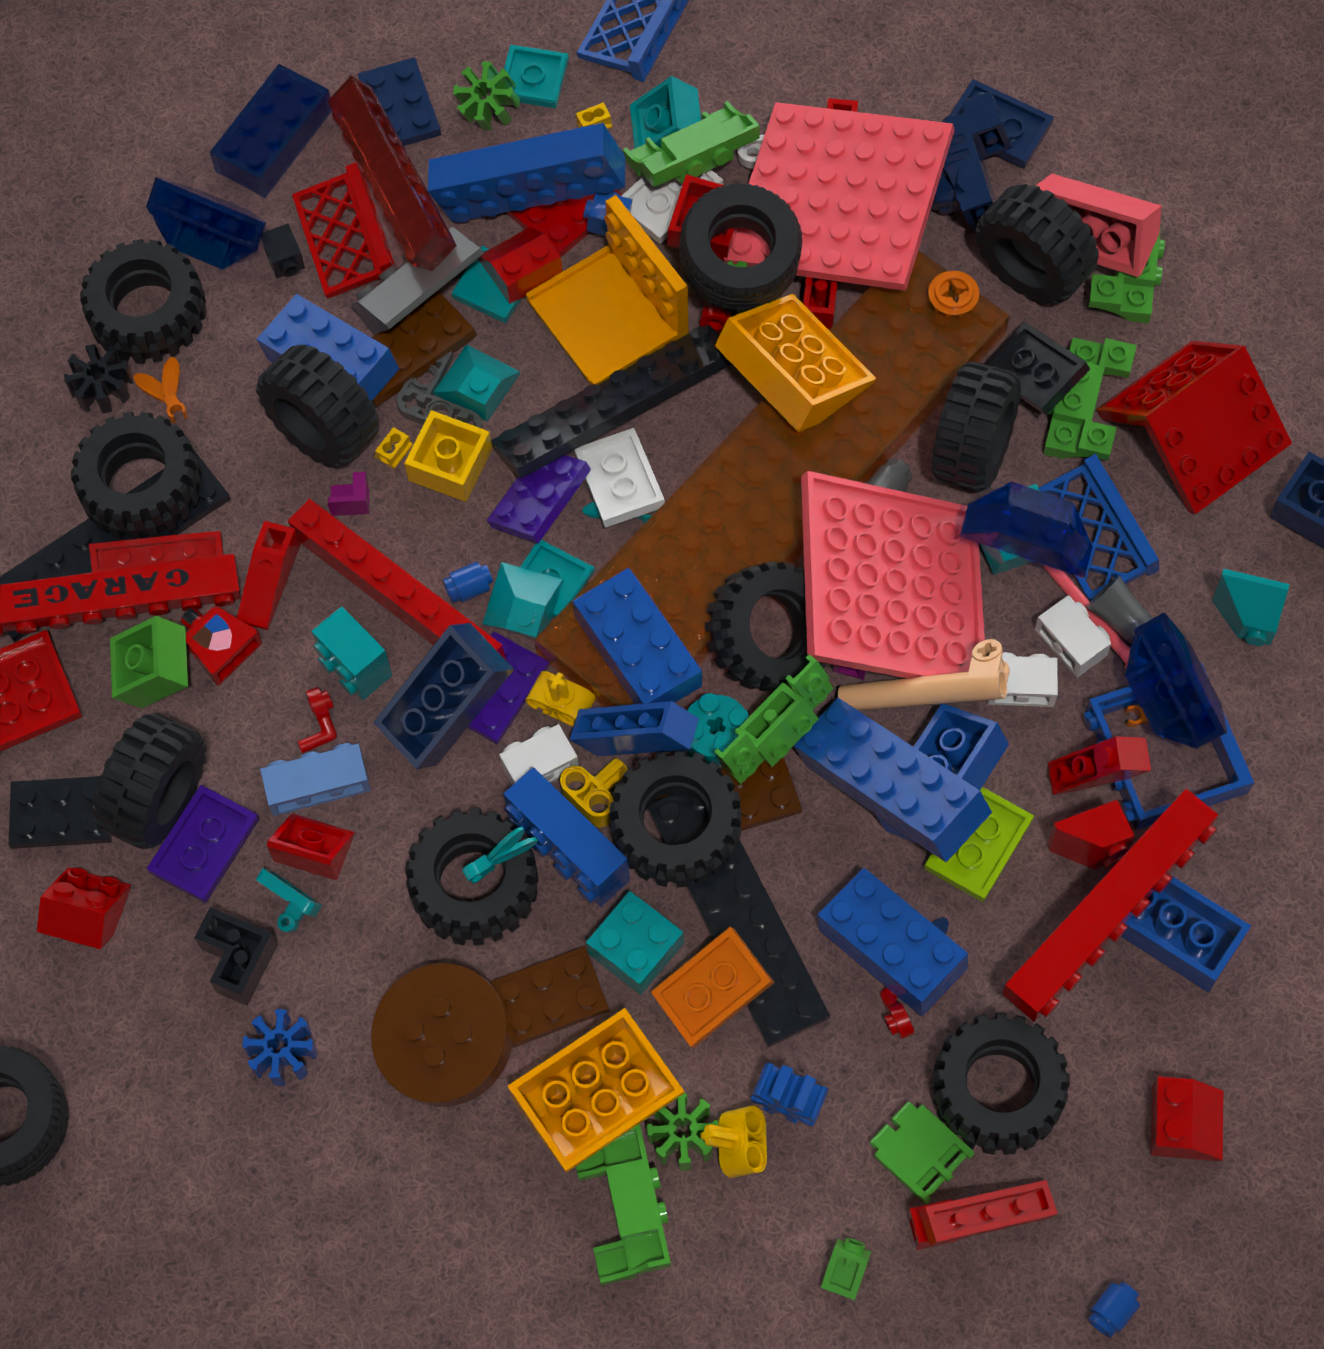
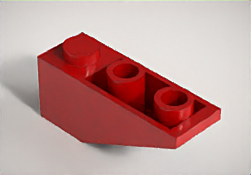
[237,521,300,630]
[1048,736,1151,795]

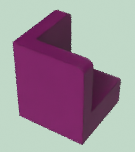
[328,471,370,516]

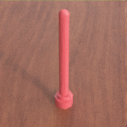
[1044,559,1156,685]

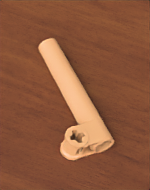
[838,639,1010,710]

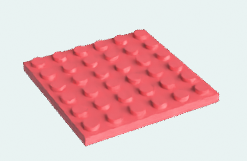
[724,102,955,291]
[801,471,985,678]

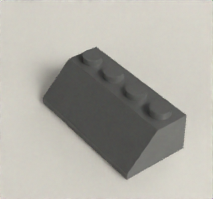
[351,226,484,335]

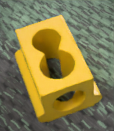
[575,102,613,129]
[374,427,413,469]

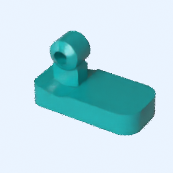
[256,867,323,933]

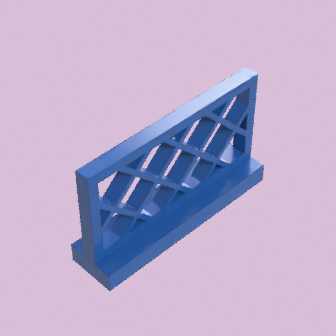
[577,0,689,82]
[1039,454,1160,601]

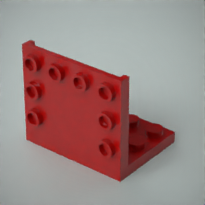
[1096,340,1292,514]

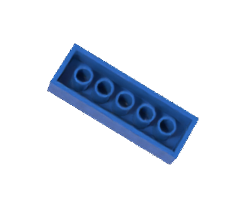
[428,123,625,222]
[794,698,992,862]

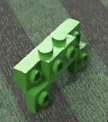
[623,101,760,187]
[1088,227,1165,323]
[1044,337,1137,461]
[714,654,834,785]
[576,1124,671,1286]

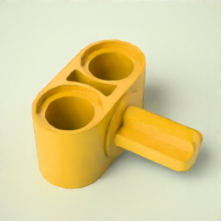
[525,671,596,727]
[560,758,628,828]
[700,1106,767,1178]

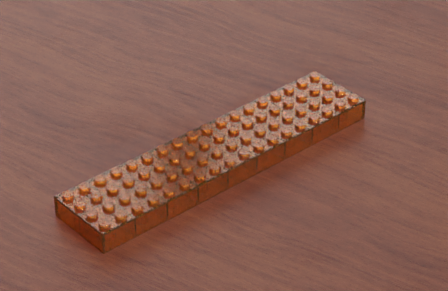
[535,250,1010,707]

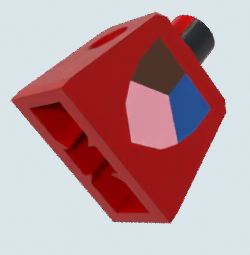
[181,606,262,687]

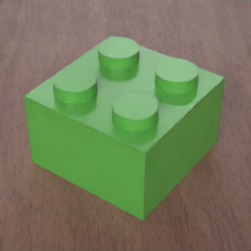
[110,616,188,708]

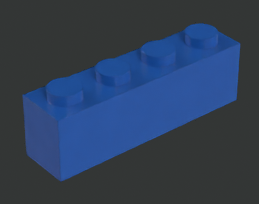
[570,701,699,756]

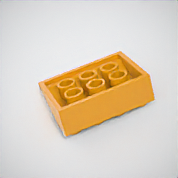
[715,294,877,432]
[507,1008,685,1173]

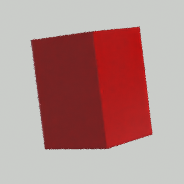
[267,813,355,881]

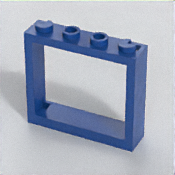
[1084,663,1254,830]

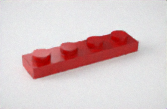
[89,530,223,572]
[919,1180,1058,1246]

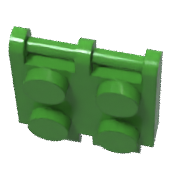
[869,1101,975,1205]

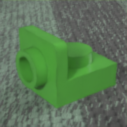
[821,1238,871,1300]

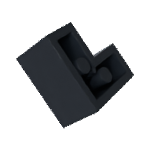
[194,907,278,1006]

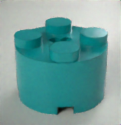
[686,693,749,767]

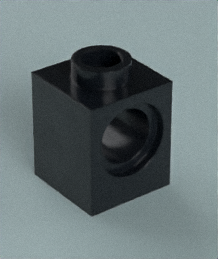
[259,223,305,279]

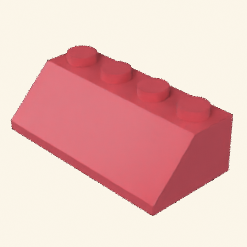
[1035,174,1162,277]

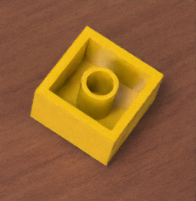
[404,410,492,502]

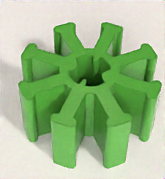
[453,62,520,130]
[647,1093,718,1171]

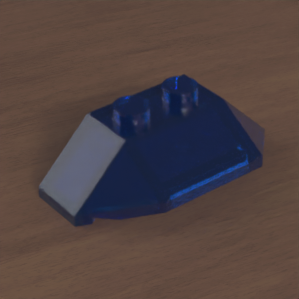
[146,177,266,270]
[959,481,1093,578]
[1125,613,1228,749]

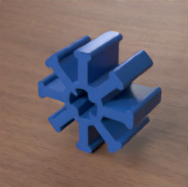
[242,1009,317,1086]
[750,1063,829,1127]

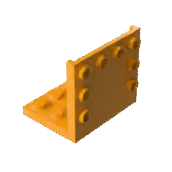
[525,195,689,385]

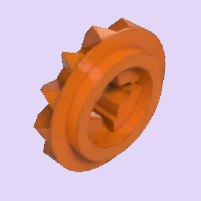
[928,271,979,318]

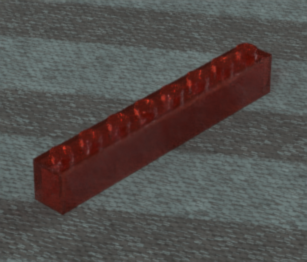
[328,75,457,271]

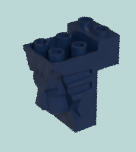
[931,91,1012,233]

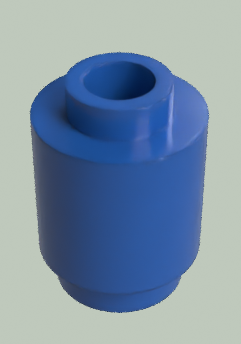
[442,561,493,603]
[1088,1282,1140,1338]

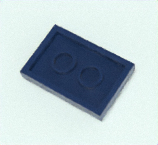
[357,57,441,152]
[950,79,1054,169]

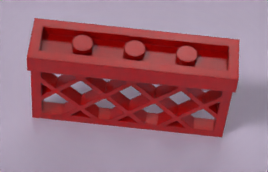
[292,162,396,299]

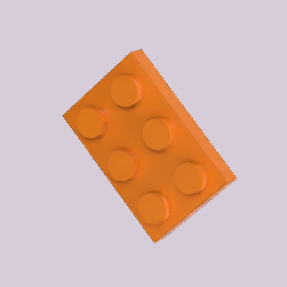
[651,927,774,1048]

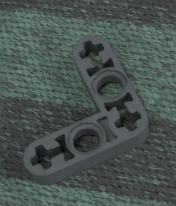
[397,351,483,429]

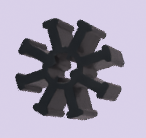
[64,344,133,414]

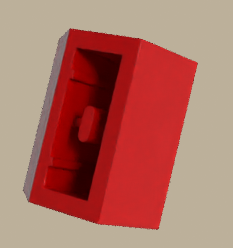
[37,867,131,950]

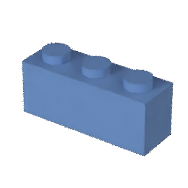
[260,743,371,816]

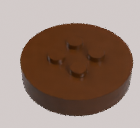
[371,963,514,1107]

